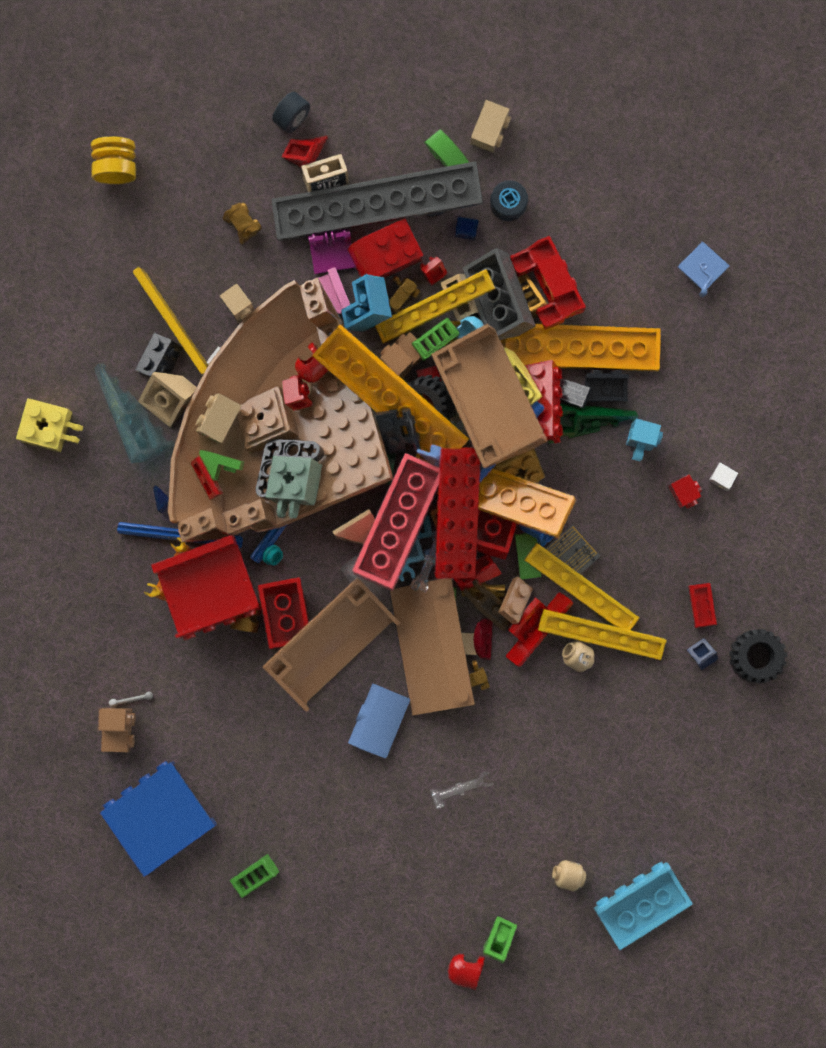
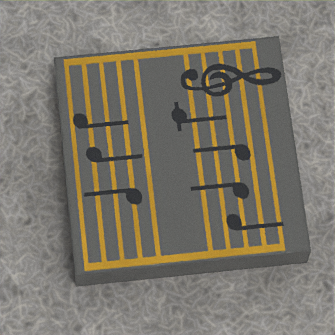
[545,524,600,574]

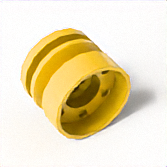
[91,136,136,184]

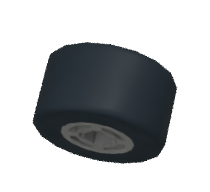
[272,92,311,133]

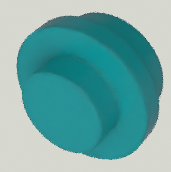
[263,545,283,566]

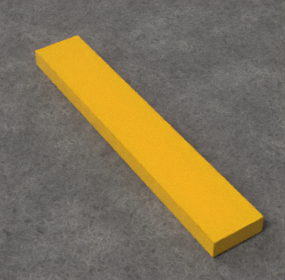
[133,267,208,375]
[375,269,496,343]
[524,543,639,630]
[538,609,667,660]

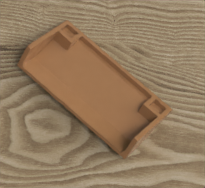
[432,324,548,468]
[263,577,400,712]
[390,579,475,715]

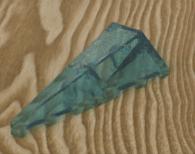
[94,363,175,463]

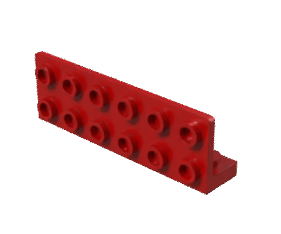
[435,447,480,579]

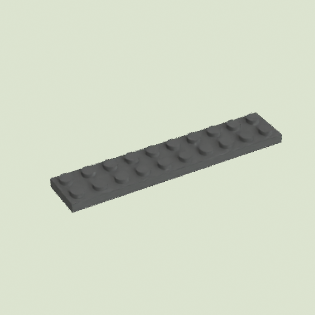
[271,161,483,241]

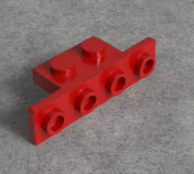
[506,592,573,667]

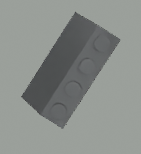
[463,248,536,340]

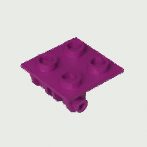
[308,229,355,274]

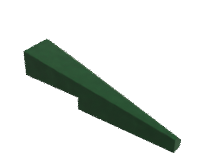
[547,403,638,444]

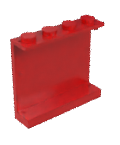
[151,535,260,641]

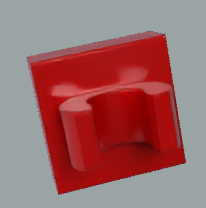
[420,257,448,286]

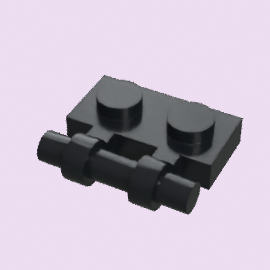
[375,408,421,454]

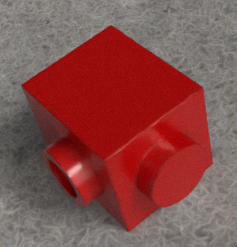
[668,474,702,509]

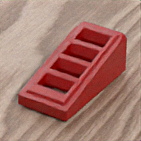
[454,554,502,591]

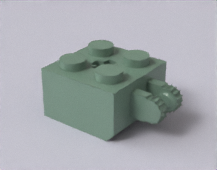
[266,456,322,519]

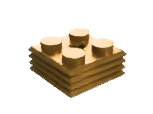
[494,449,545,483]

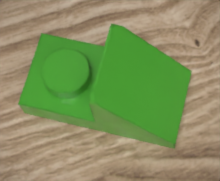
[199,450,245,480]
[483,916,517,963]

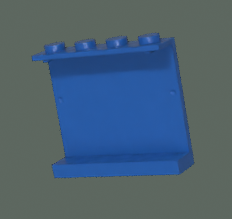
[100,761,217,877]

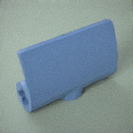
[348,683,410,758]

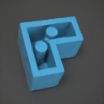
[341,274,392,332]

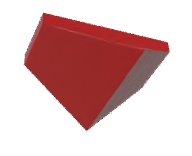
[282,136,328,167]

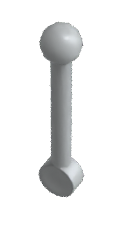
[109,692,153,708]

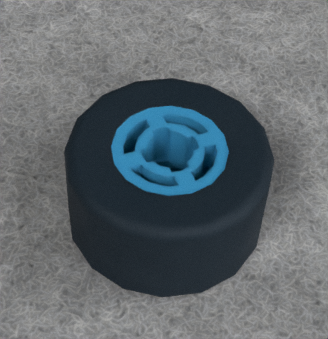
[490,180,528,221]

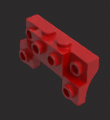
[510,236,586,330]

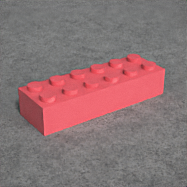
[352,453,440,591]

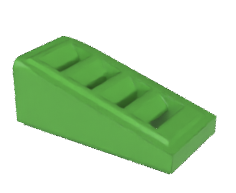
[411,318,460,361]
[230,854,279,898]

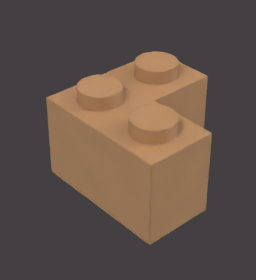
[380,332,428,379]
[98,708,136,752]

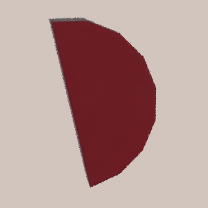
[473,618,493,661]

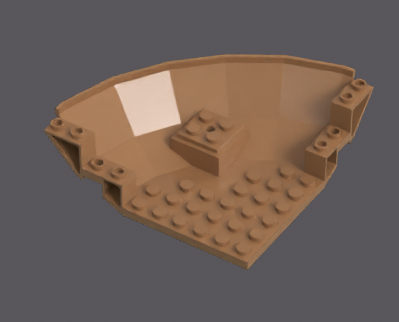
[168,278,393,542]

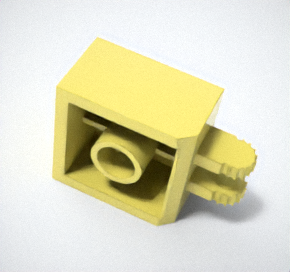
[16,398,83,452]

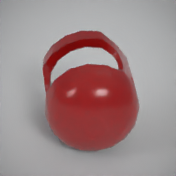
[295,342,329,383]
[448,954,486,990]

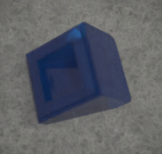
[455,217,478,240]
[153,486,169,513]

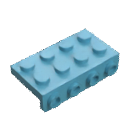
[594,862,693,950]

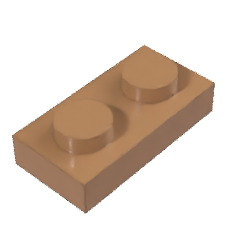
[498,577,533,624]

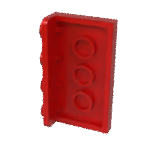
[524,360,563,444]

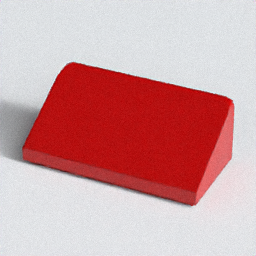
[191,456,223,500]

